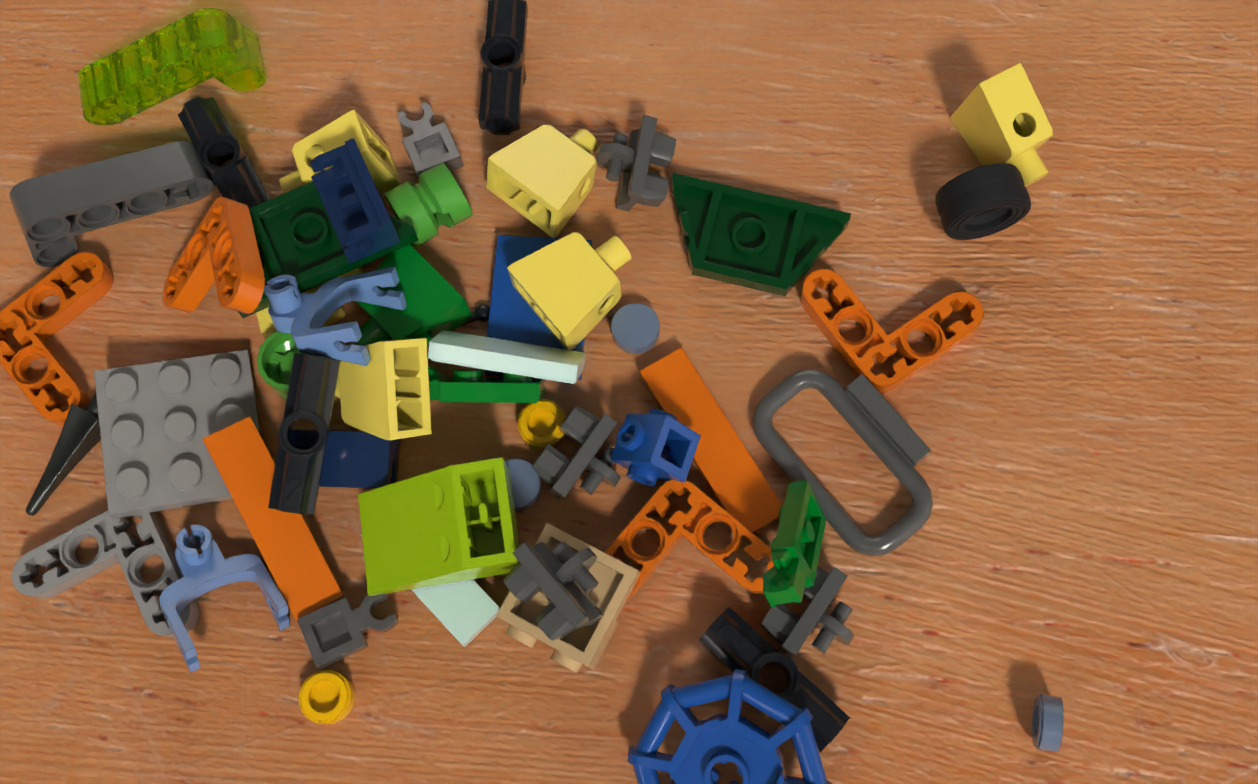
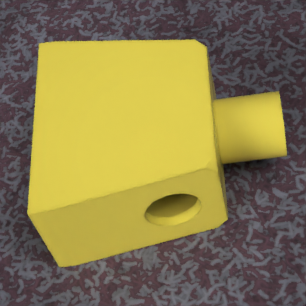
[950,63,1053,187]
[279,110,402,195]
[486,125,598,239]
[507,232,632,350]
[335,338,432,440]

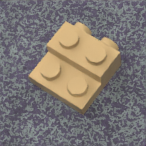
[496,523,641,673]

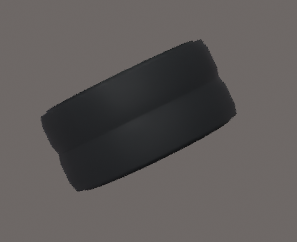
[935,163,1031,240]

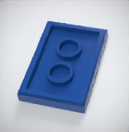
[483,235,593,380]

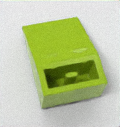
[358,457,520,596]

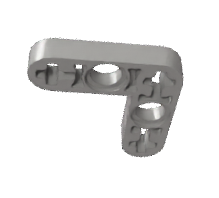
[11,510,200,638]

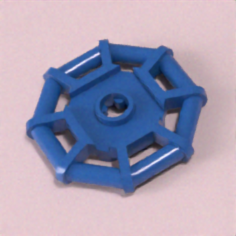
[627,669,832,784]

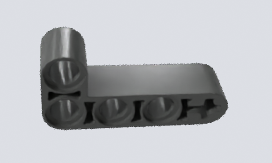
[10,141,214,267]

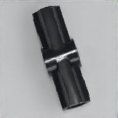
[479,0,528,135]
[178,96,271,209]
[268,353,341,514]
[698,607,850,753]

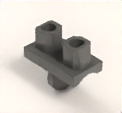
[596,114,676,212]
[531,406,621,499]
[503,542,604,640]
[760,566,854,658]

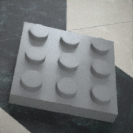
[94,349,262,519]

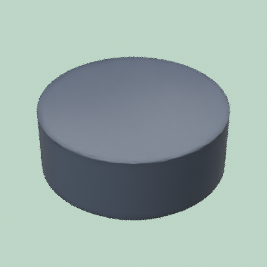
[611,303,660,354]
[505,459,542,511]
[1032,694,1064,752]

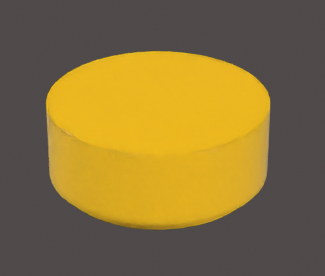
[518,399,567,451]
[299,670,355,724]

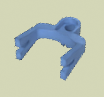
[264,267,407,366]
[159,525,290,673]

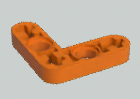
[163,196,265,314]
[0,252,114,426]
[800,269,984,393]
[604,480,775,603]

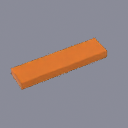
[640,347,782,541]
[202,416,344,621]

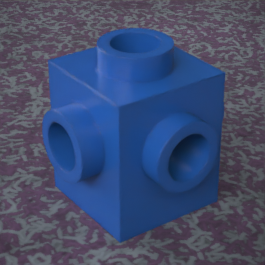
[610,409,701,486]

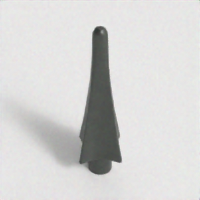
[26,393,101,516]

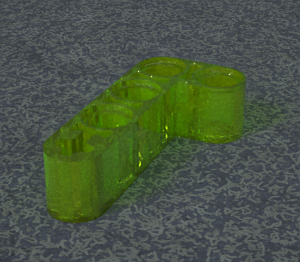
[77,8,267,126]

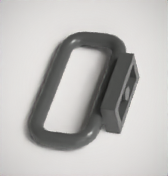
[752,369,933,556]

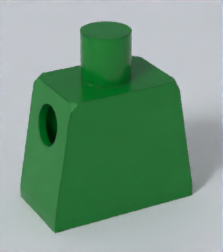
[354,245,472,347]

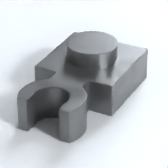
[398,102,464,178]
[297,594,399,669]

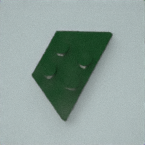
[671,173,851,296]
[237,181,419,318]

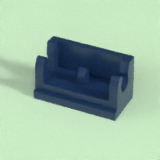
[310,138,401,264]
[291,430,401,489]

